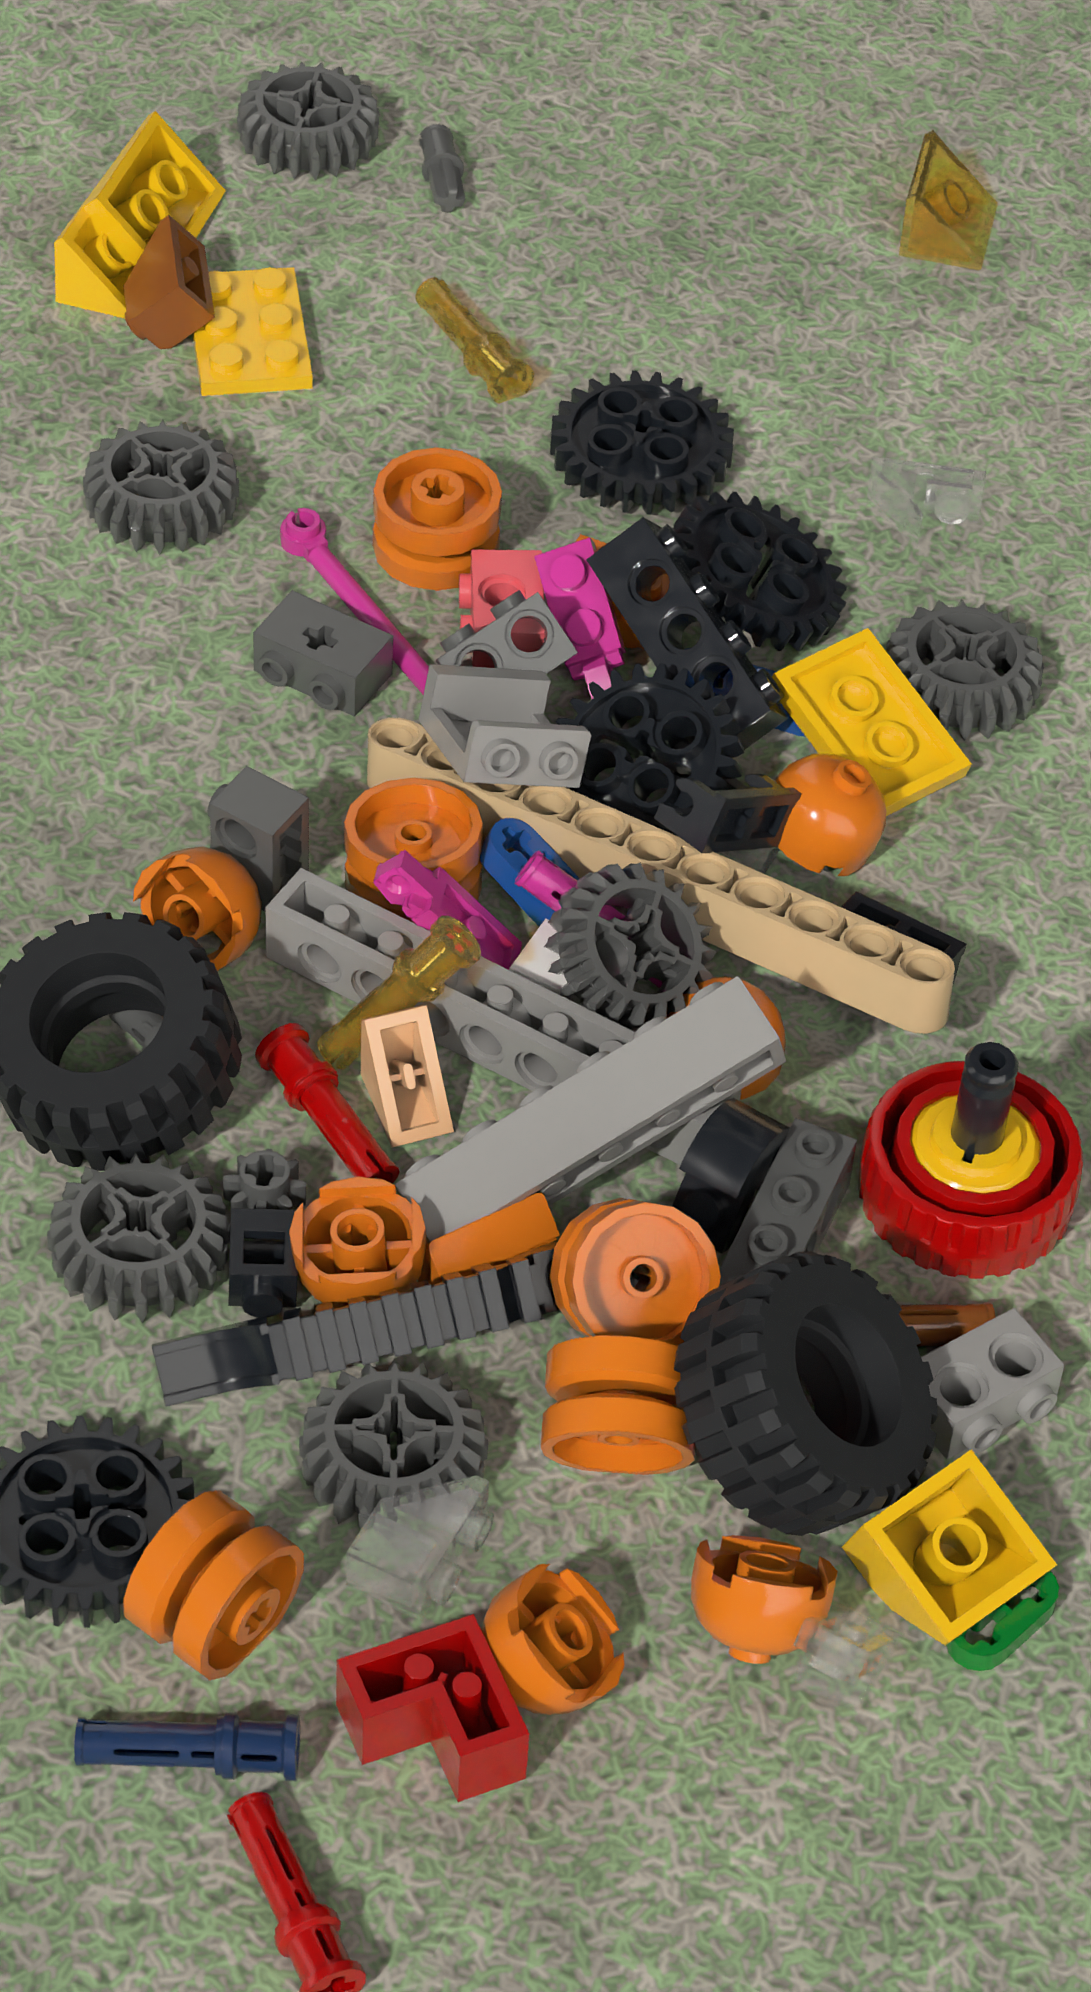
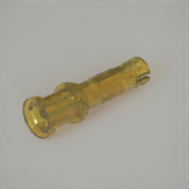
[415,277,534,404]
[317,916,481,1070]

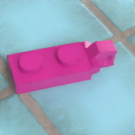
[534,537,626,699]
[373,850,522,970]

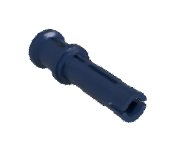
[74,1712,301,1782]

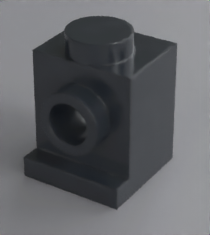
[228,1208,298,1318]

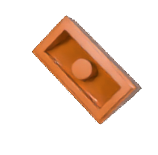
[418,1193,560,1285]

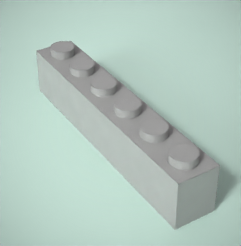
[395,976,787,1242]

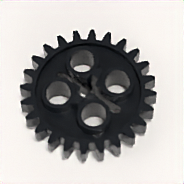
[550,370,734,515]
[673,491,847,651]
[556,663,744,837]
[0,1416,194,1628]

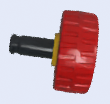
[858,1042,1083,1279]

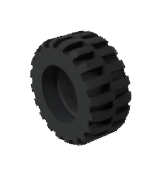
[0,912,242,1171]
[674,1252,938,1536]

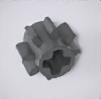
[223,1148,306,1210]

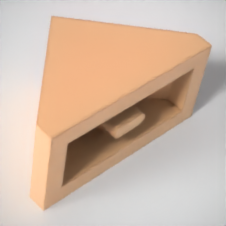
[361,1005,454,1148]

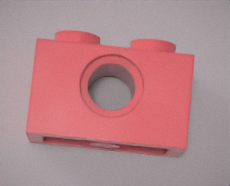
[459,549,545,668]

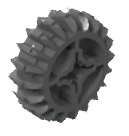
[237,61,379,181]
[83,419,239,555]
[886,599,1044,741]
[544,862,717,1032]
[47,1151,230,1323]
[299,1358,488,1539]

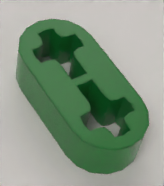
[946,1570,1059,1671]

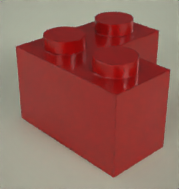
[336,1614,530,1802]

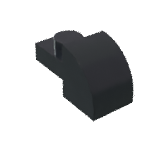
[672,1098,790,1253]

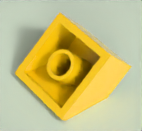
[842,1449,1057,1646]

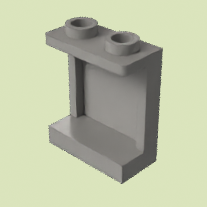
[418,664,591,788]

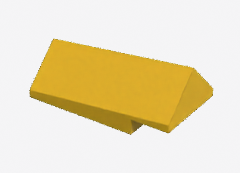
[54,111,226,319]

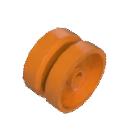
[373,447,502,591]
[344,778,483,923]
[550,1198,721,1346]
[541,1335,696,1475]
[123,1490,304,1680]

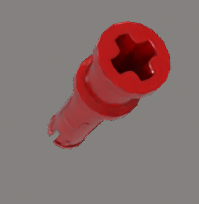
[255,1023,400,1183]
[227,1792,366,1992]

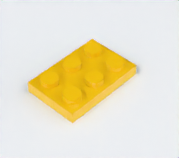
[192,267,313,396]
[772,628,972,816]

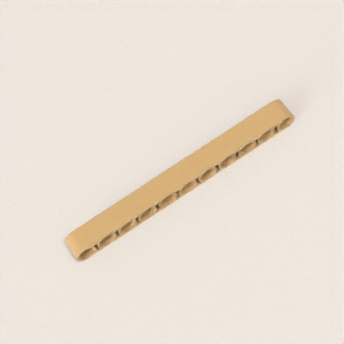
[367,718,955,1034]

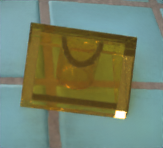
[899,130,998,270]

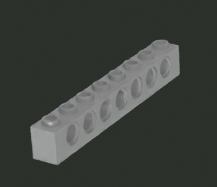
[265,868,741,1165]

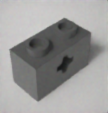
[253,590,393,717]

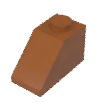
[123,215,215,349]

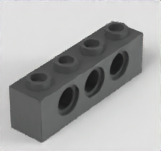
[719,1118,857,1287]

